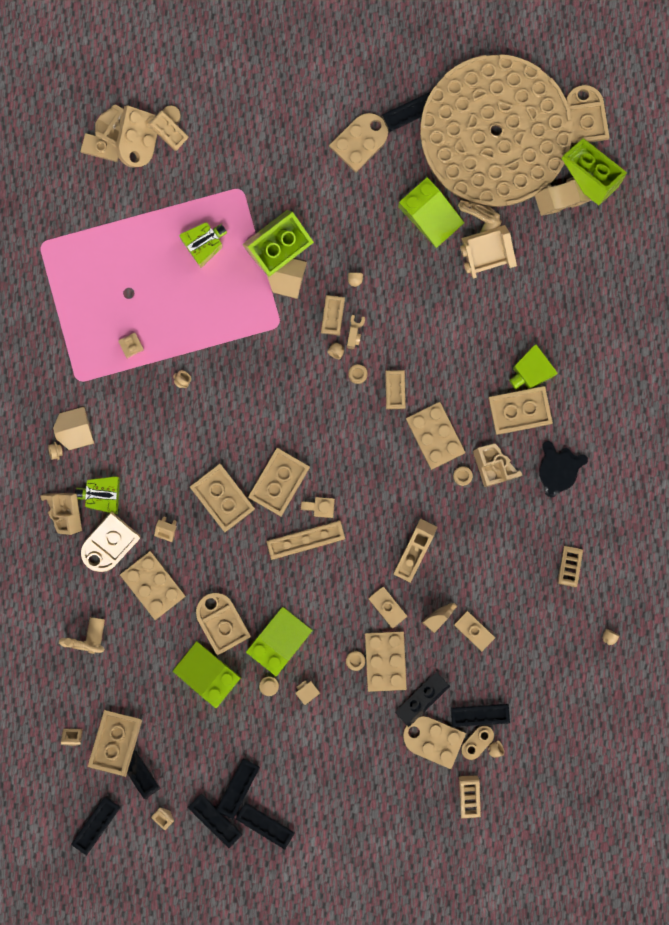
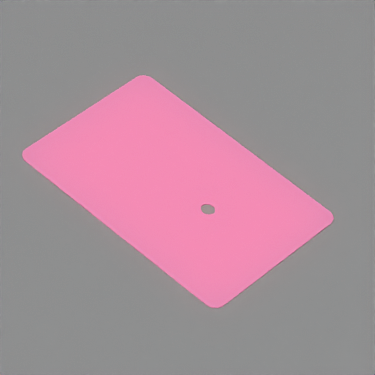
[41,189,280,382]

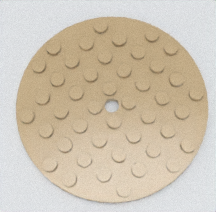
[420,55,572,207]

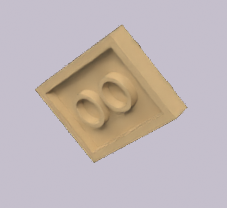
[488,386,553,435]
[406,402,465,470]
[248,448,310,517]
[190,464,255,533]
[120,551,186,620]
[365,632,407,692]
[88,710,142,777]

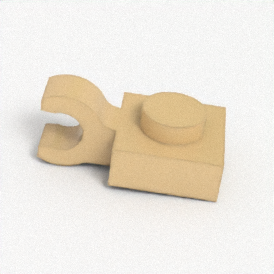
[347,315,365,349]
[301,497,335,518]

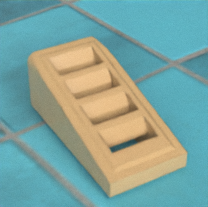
[557,546,583,587]
[459,775,481,818]

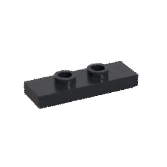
[381,92,431,133]
[395,672,450,727]
[450,704,510,727]
[127,747,161,799]
[215,758,260,820]
[187,793,243,848]
[71,796,121,856]
[235,802,295,850]

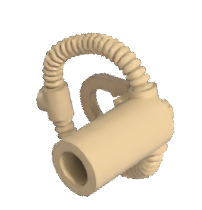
[458,200,502,232]
[59,617,105,654]

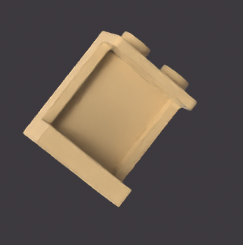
[460,225,517,279]

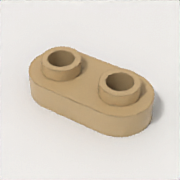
[461,726,494,760]

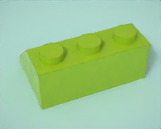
[242,210,314,277]

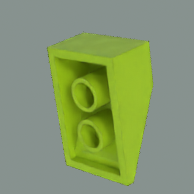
[561,138,627,205]
[398,177,464,248]
[246,607,313,676]
[173,641,242,708]

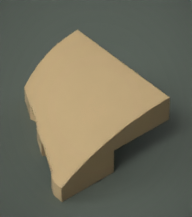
[473,444,522,487]
[41,493,82,535]
[421,603,457,633]

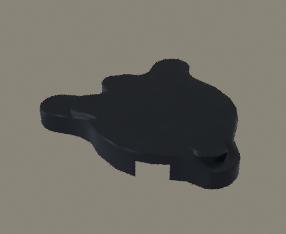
[539,441,588,498]

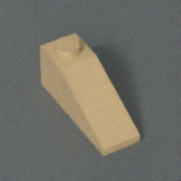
[394,519,437,583]

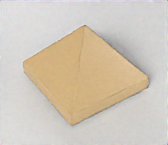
[61,729,83,746]
[152,808,174,830]

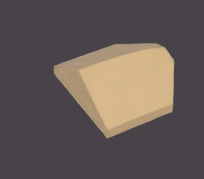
[95,105,124,147]
[267,259,307,299]
[53,407,94,450]

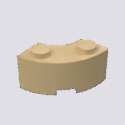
[535,177,591,216]

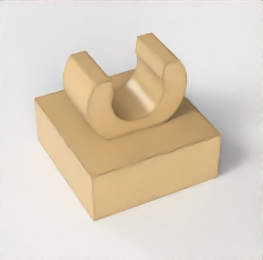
[118,333,144,359]
[154,517,177,542]

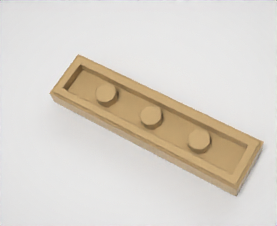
[266,521,345,560]

